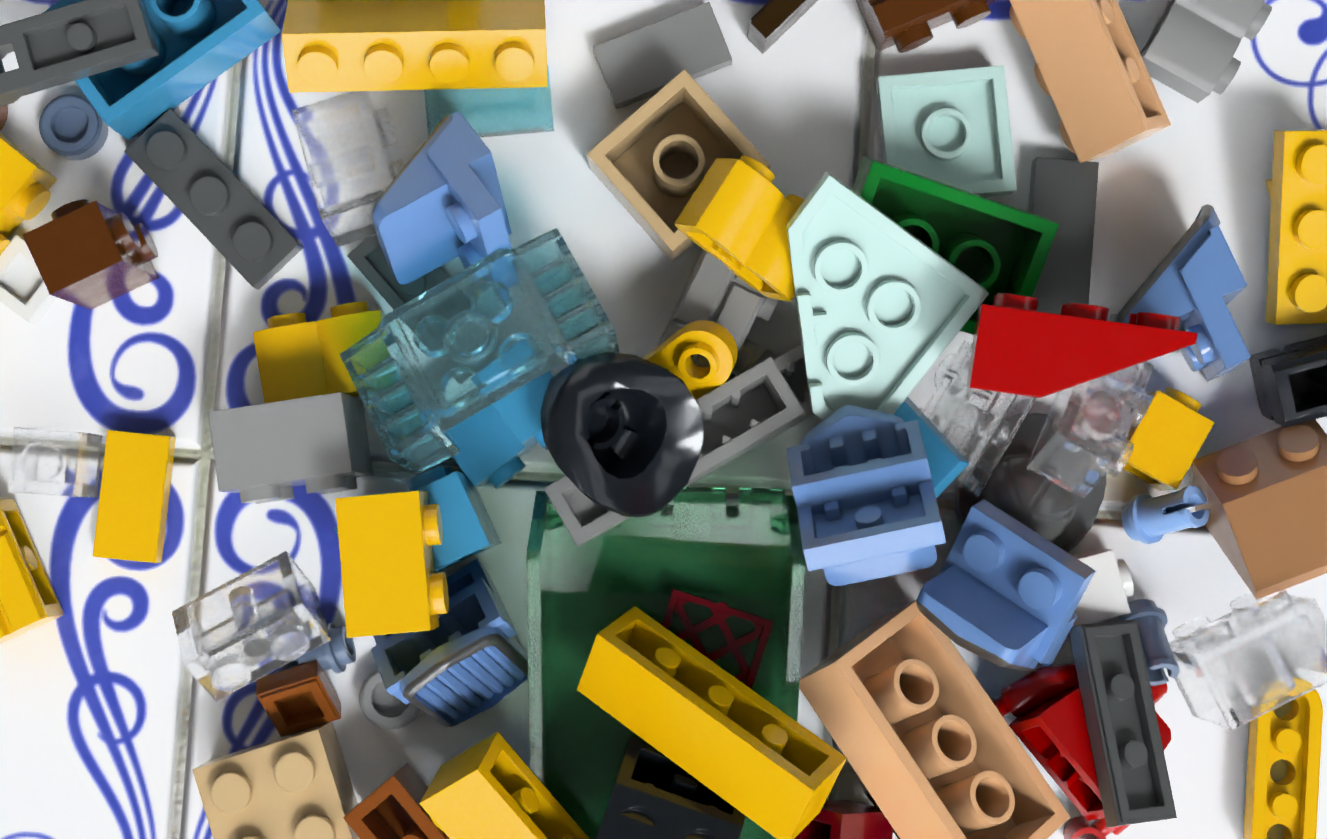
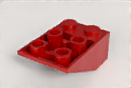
[966,293,1198,398]

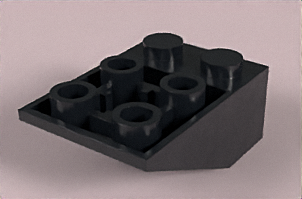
[596,735,746,839]

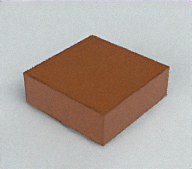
[256,660,341,737]

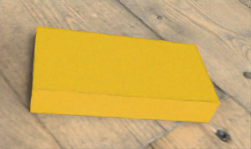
[92,430,176,563]

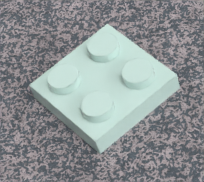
[875,65,1017,197]

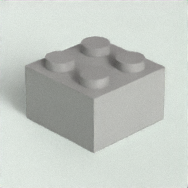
[208,392,373,504]

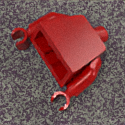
[989,663,1172,839]

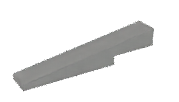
[544,344,815,547]

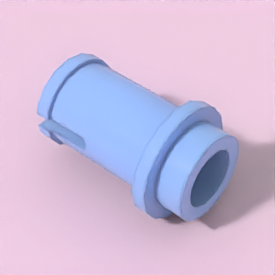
[1121,485,1210,545]

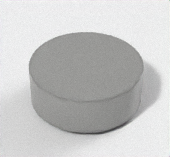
[359,669,422,730]

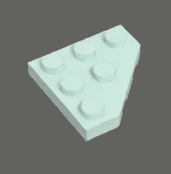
[786,171,989,420]

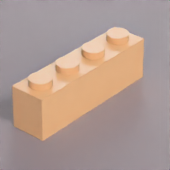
[1009,0,1171,163]

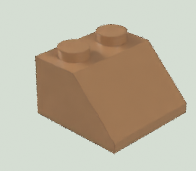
[1192,420,1327,600]

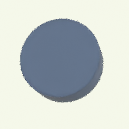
[39,94,108,160]

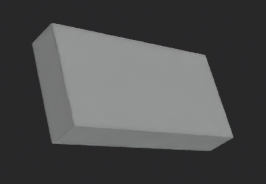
[593,2,732,109]

